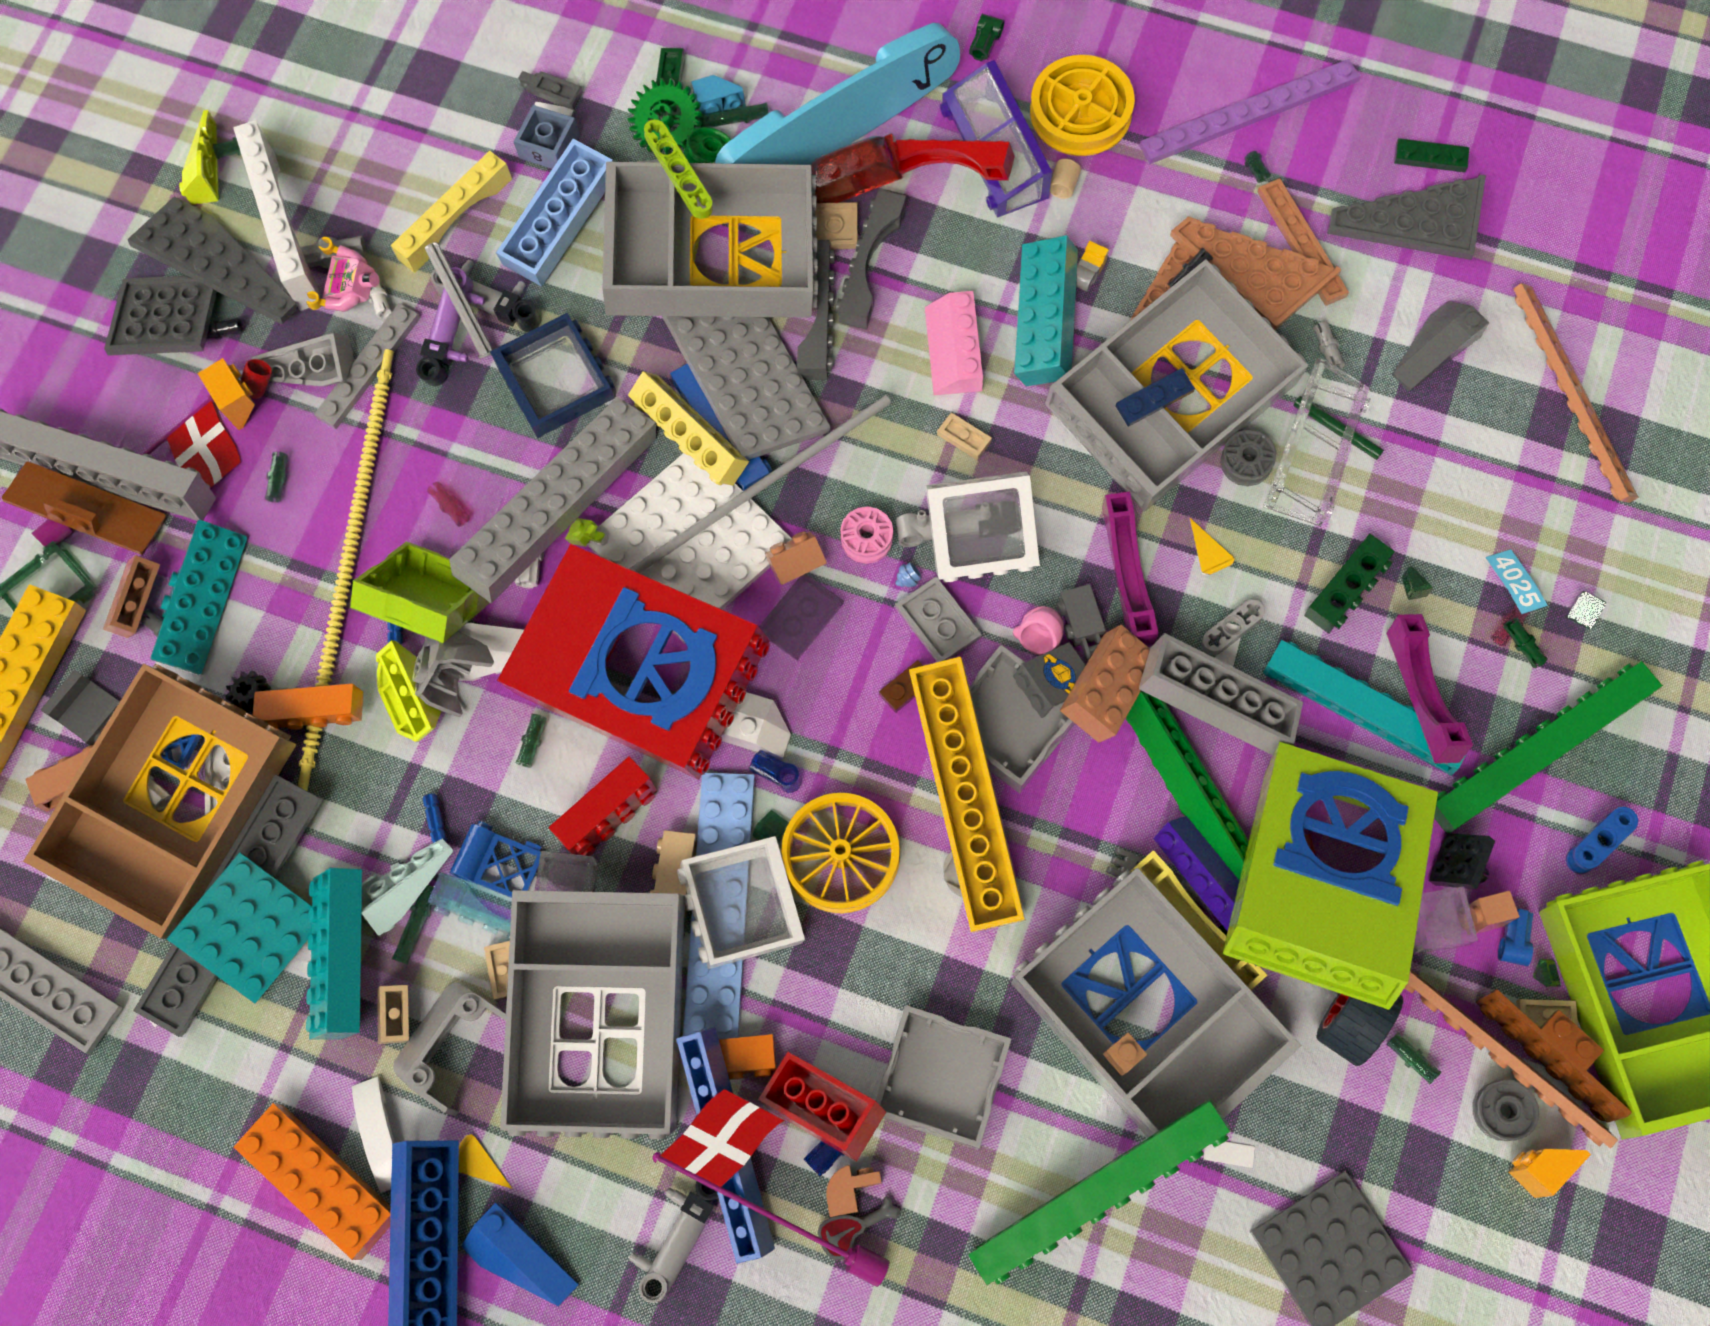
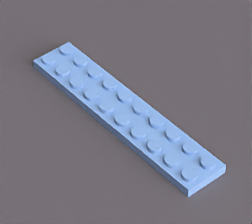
[683,773,755,1039]

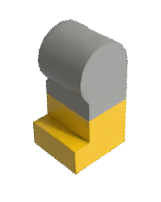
[1076,241,1109,292]

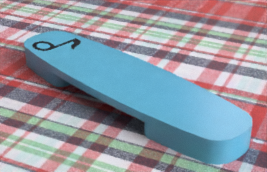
[715,23,960,166]

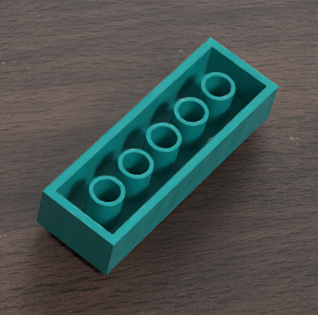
[1014,235,1078,387]
[306,868,362,1040]

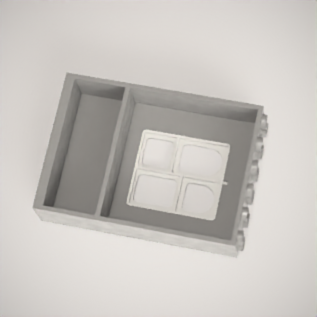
[500,890,685,1139]

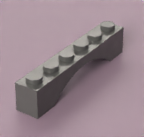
[835,190,906,330]
[797,240,835,380]

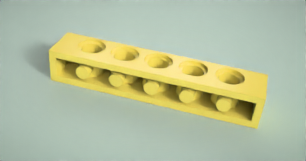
[628,371,749,486]

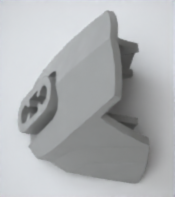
[412,631,494,717]

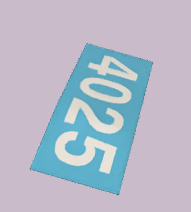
[1485,549,1548,614]

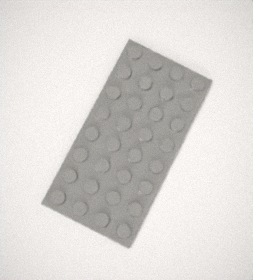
[662,277,831,460]

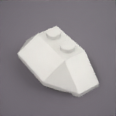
[721,692,791,759]

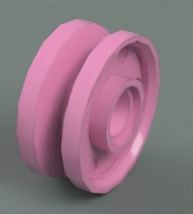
[840,507,893,564]

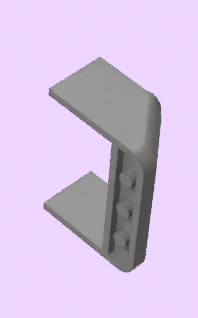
[393,983,506,1116]

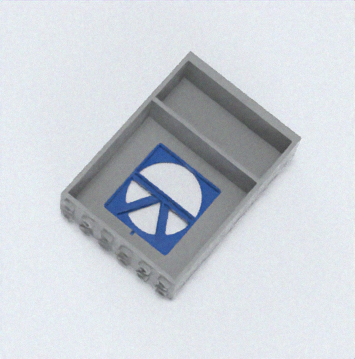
[1011,868,1302,1138]

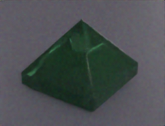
[1533,959,1561,988]

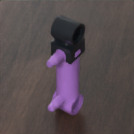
[416,267,485,386]

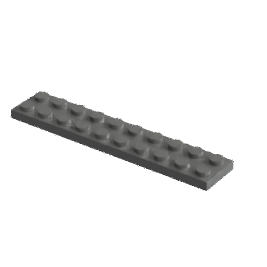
[133,774,323,1037]

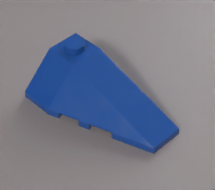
[461,1203,579,1307]

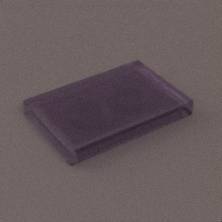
[759,574,844,661]

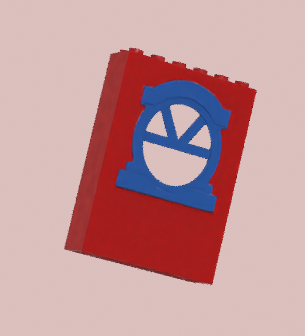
[497,544,770,780]

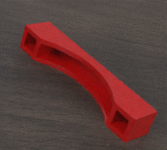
[869,138,1015,181]

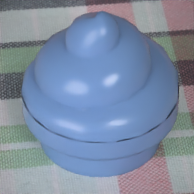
[895,562,922,587]

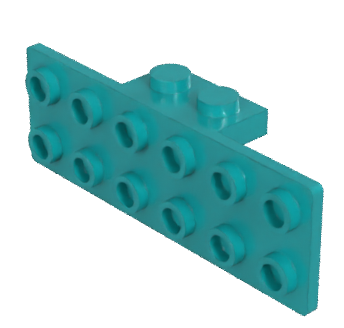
[150,520,247,675]

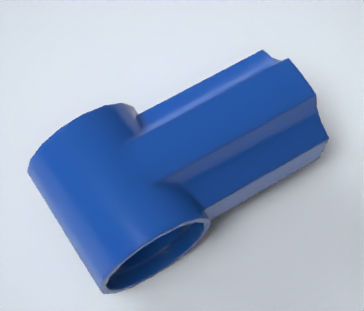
[1498,909,1533,967]

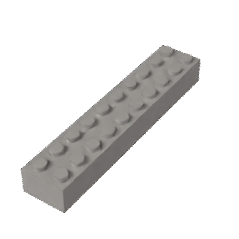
[449,396,656,604]
[0,408,216,521]

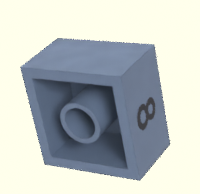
[513,105,580,169]

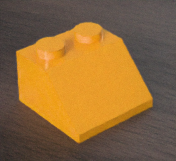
[197,358,255,430]
[1508,1149,1591,1198]

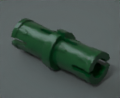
[1503,618,1548,668]

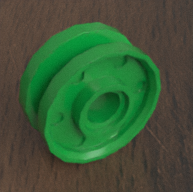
[683,127,731,163]

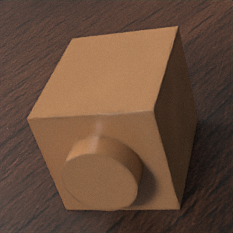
[1103,1032,1147,1076]

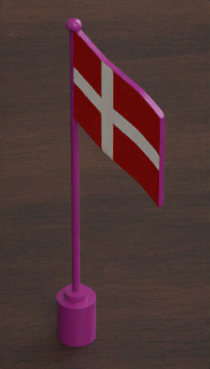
[31,395,241,552]
[652,1089,890,1287]

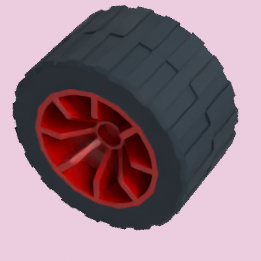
[1316,993,1404,1066]

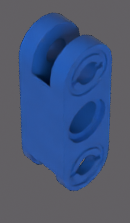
[1566,806,1639,874]

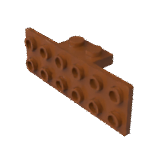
[2,461,166,555]
[1476,989,1632,1123]

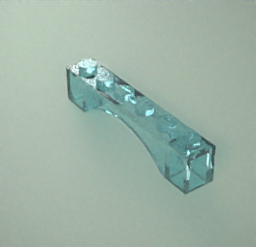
[428,872,511,940]

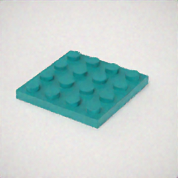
[166,852,312,1004]

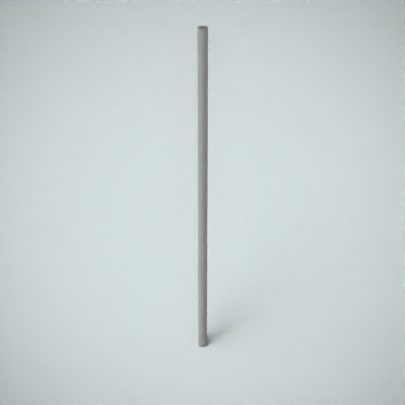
[629,395,891,574]

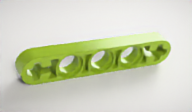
[644,119,713,219]

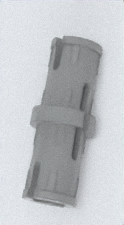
[1313,322,1345,371]

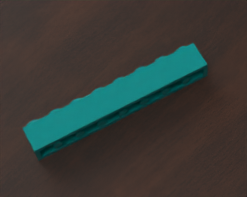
[1263,640,1466,776]

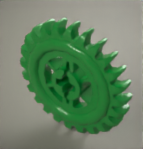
[627,78,703,154]

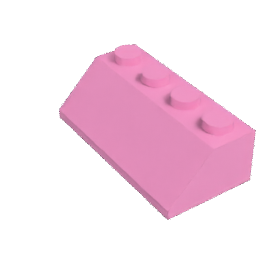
[925,291,983,395]

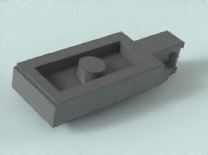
[518,71,583,110]

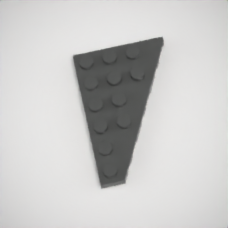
[1327,175,1486,260]

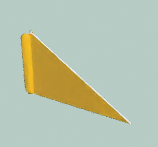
[1190,518,1235,576]
[458,1134,512,1189]

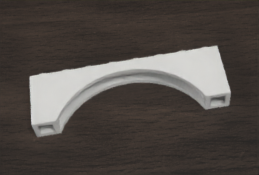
[233,120,321,311]

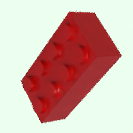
[548,756,657,862]
[758,1052,886,1162]

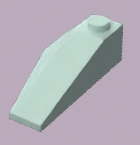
[361,839,453,936]

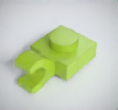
[565,518,605,547]

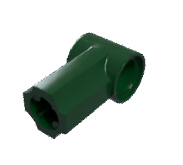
[969,13,1004,61]

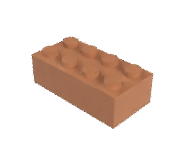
[1059,625,1150,743]

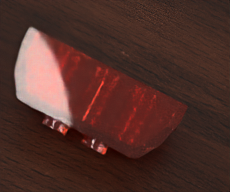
[810,133,903,203]

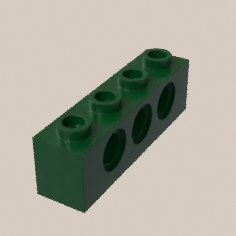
[1304,533,1395,634]

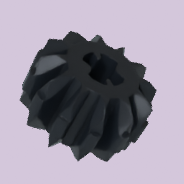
[225,671,272,714]

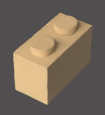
[377,985,409,1044]

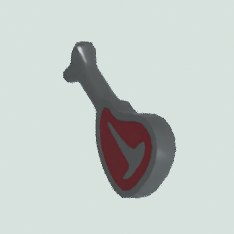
[817,1196,901,1260]

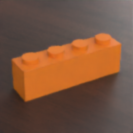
[253,684,363,729]

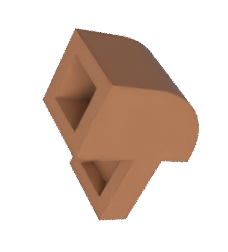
[826,1165,882,1217]

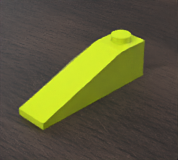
[179,110,219,205]

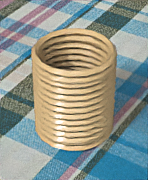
[1050,159,1081,199]

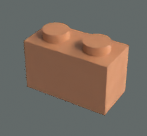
[765,531,827,585]
[1462,891,1520,935]

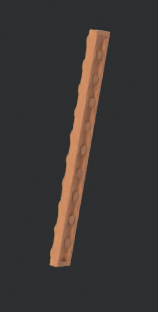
[1513,283,1639,503]

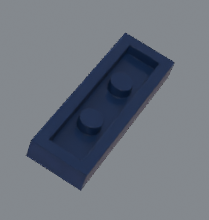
[1115,368,1195,427]

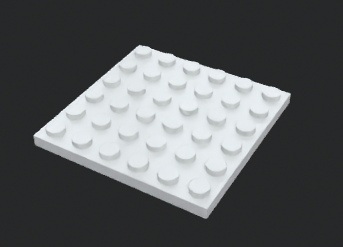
[587,453,793,644]

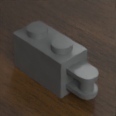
[1056,584,1106,660]

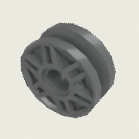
[1220,429,1277,487]
[1472,1080,1539,1141]

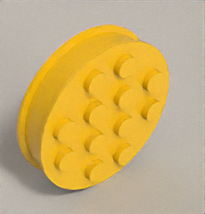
[1030,55,1135,156]

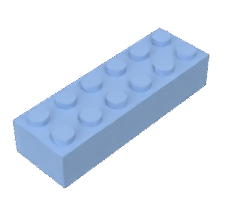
[496,139,613,287]

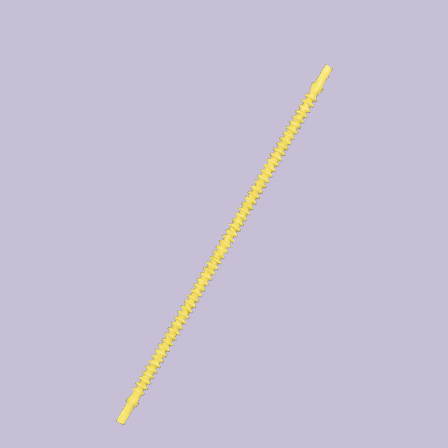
[298,349,394,791]

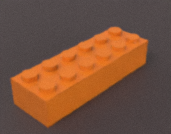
[234,1103,391,1260]

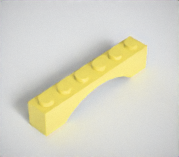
[391,151,512,273]
[1130,850,1267,990]

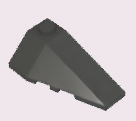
[1392,301,1489,392]

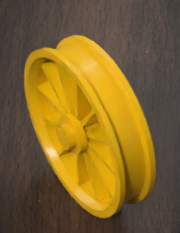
[781,793,900,914]

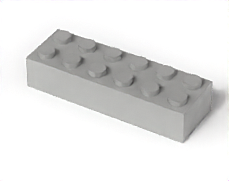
[1139,633,1303,755]

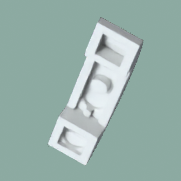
[352,1077,395,1193]

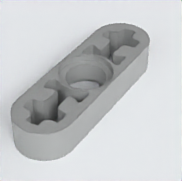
[1201,599,1265,656]

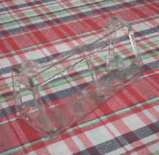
[1263,358,1371,527]

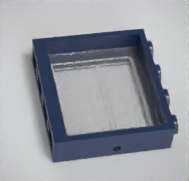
[490,313,615,438]

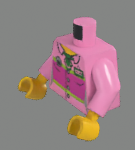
[306,237,379,312]

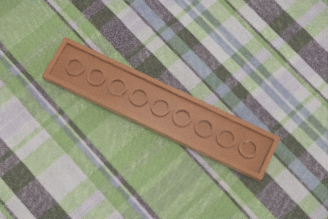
[1405,969,1618,1149]

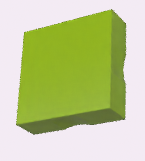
[350,541,490,643]

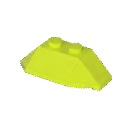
[376,640,441,742]

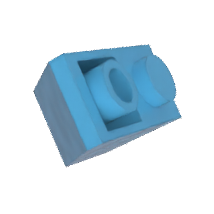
[691,75,745,117]

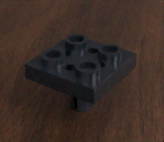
[1428,833,1495,890]

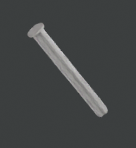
[425,242,495,359]

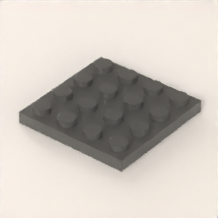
[104,276,217,356]
[1250,1171,1413,1326]

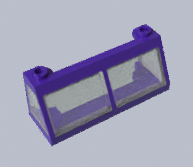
[940,60,1052,218]

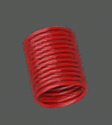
[240,359,272,399]

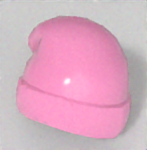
[1013,606,1064,656]

